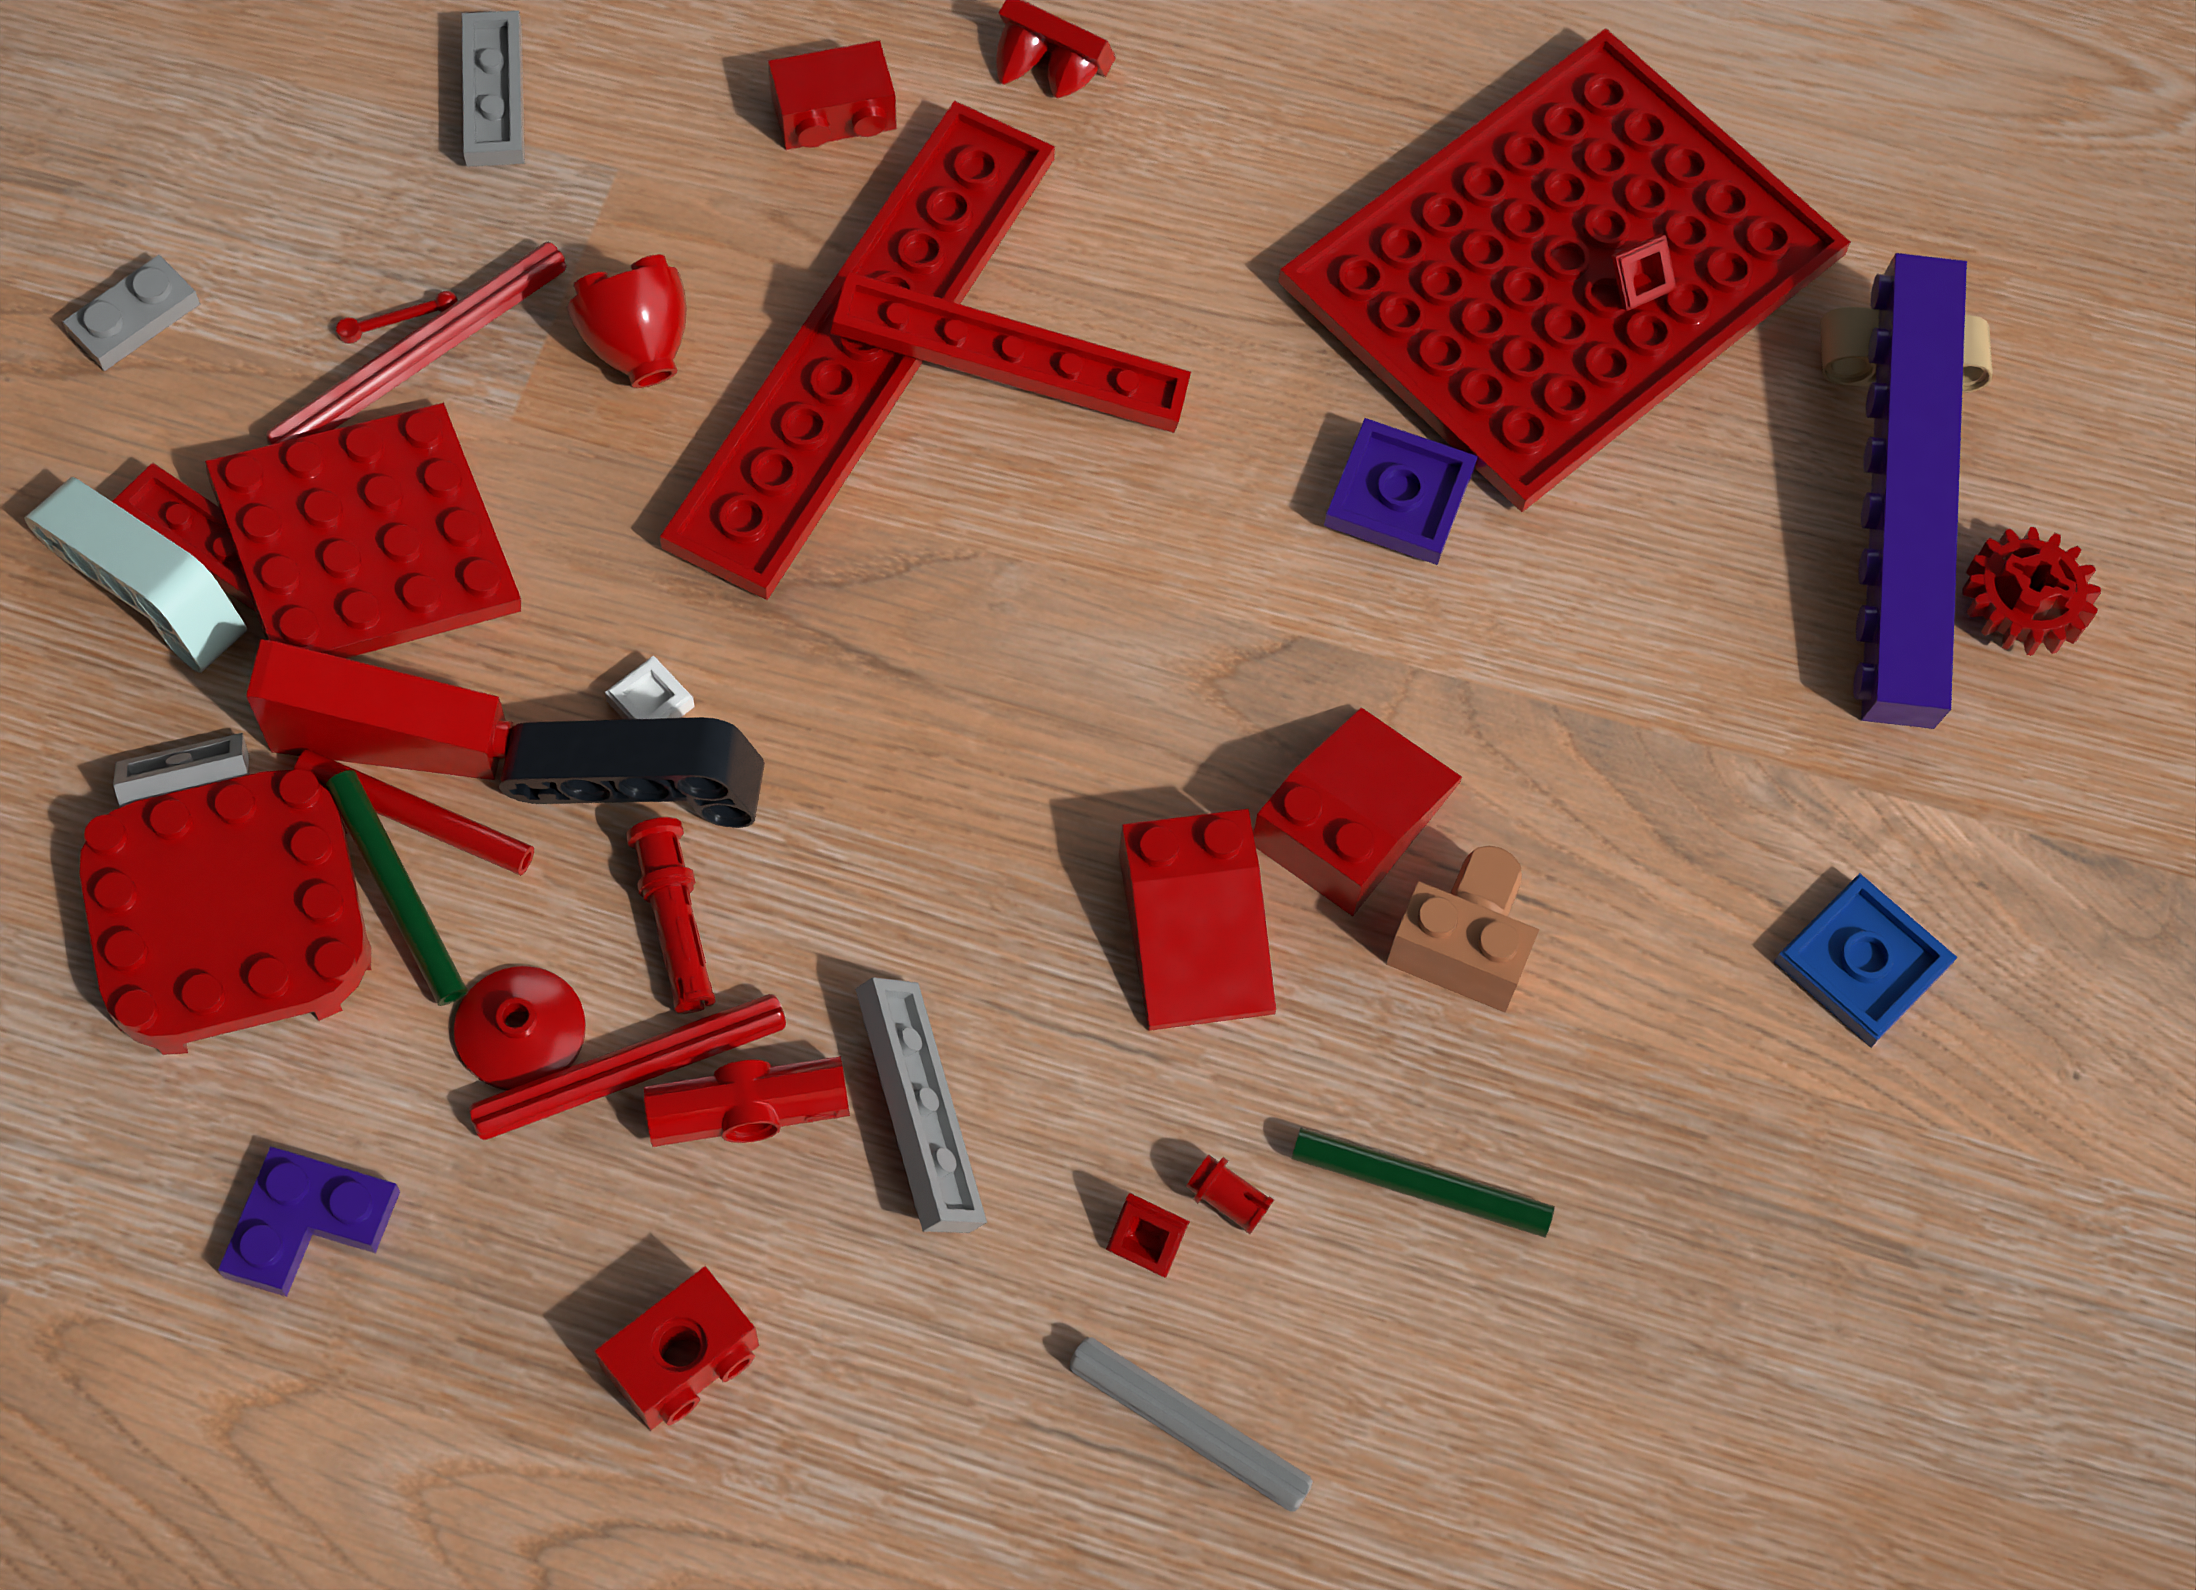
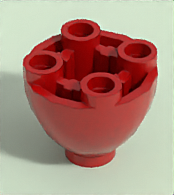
[566,254,687,388]

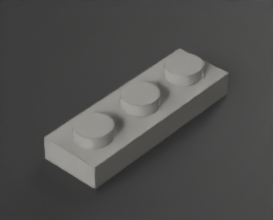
[462,10,525,167]

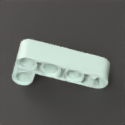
[24,477,247,673]

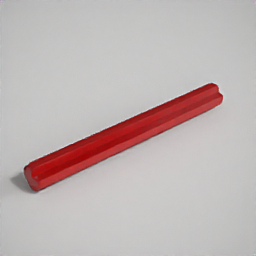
[469,994,786,1140]

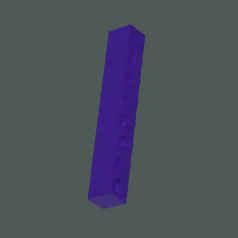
[1853,253,1967,729]

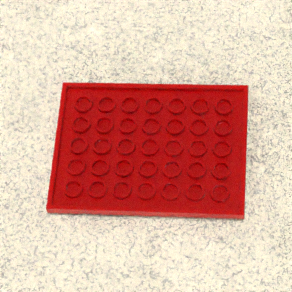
[1278,28,1851,513]

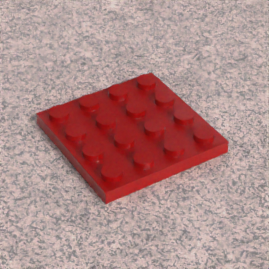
[205,403,521,659]

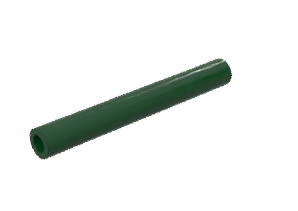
[326,770,468,1006]
[1291,1127,1555,1238]

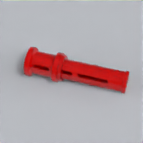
[626,817,716,1014]

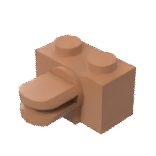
[1386,846,1539,1013]

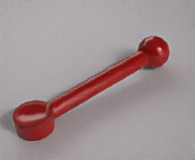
[336,291,458,344]

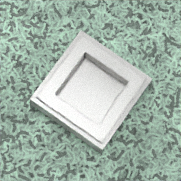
[605,655,695,720]

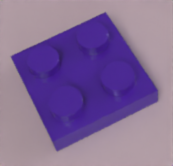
[1324,418,1478,565]

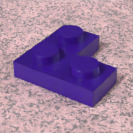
[218,1146,400,1297]

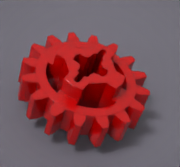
[1962,527,2101,656]

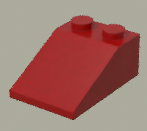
[1253,707,1462,916]
[1119,809,1276,1031]

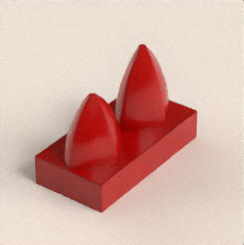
[996,0,1116,98]

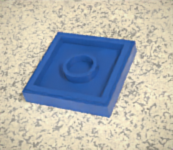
[1774,873,1957,1048]

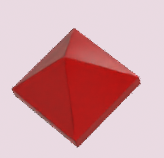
[1611,234,1676,311]
[1106,1193,1190,1278]

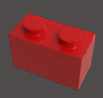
[768,40,897,150]

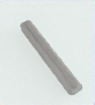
[1070,1337,1313,1512]

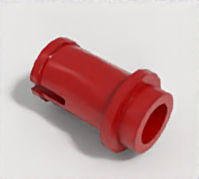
[1186,1154,1275,1235]

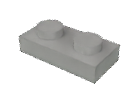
[62,255,200,371]
[113,733,249,807]

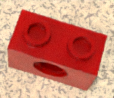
[594,1266,759,1431]

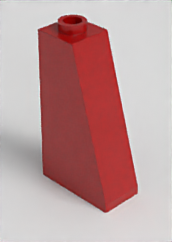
[246,639,513,780]

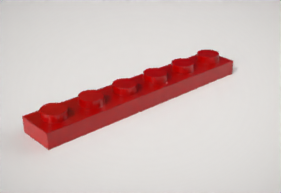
[831,271,1191,433]

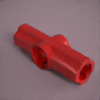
[644,1056,850,1147]

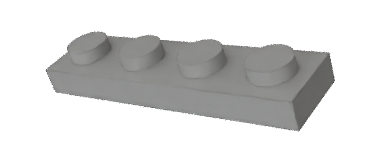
[855,977,987,1233]

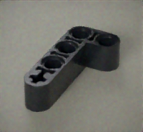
[499,717,765,828]

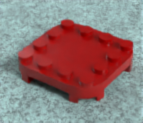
[79,769,372,1055]

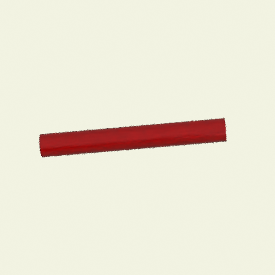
[294,749,534,876]

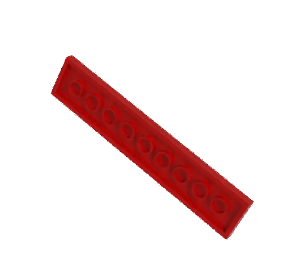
[660,100,1055,600]

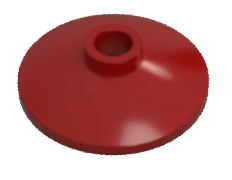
[454,966,586,1090]

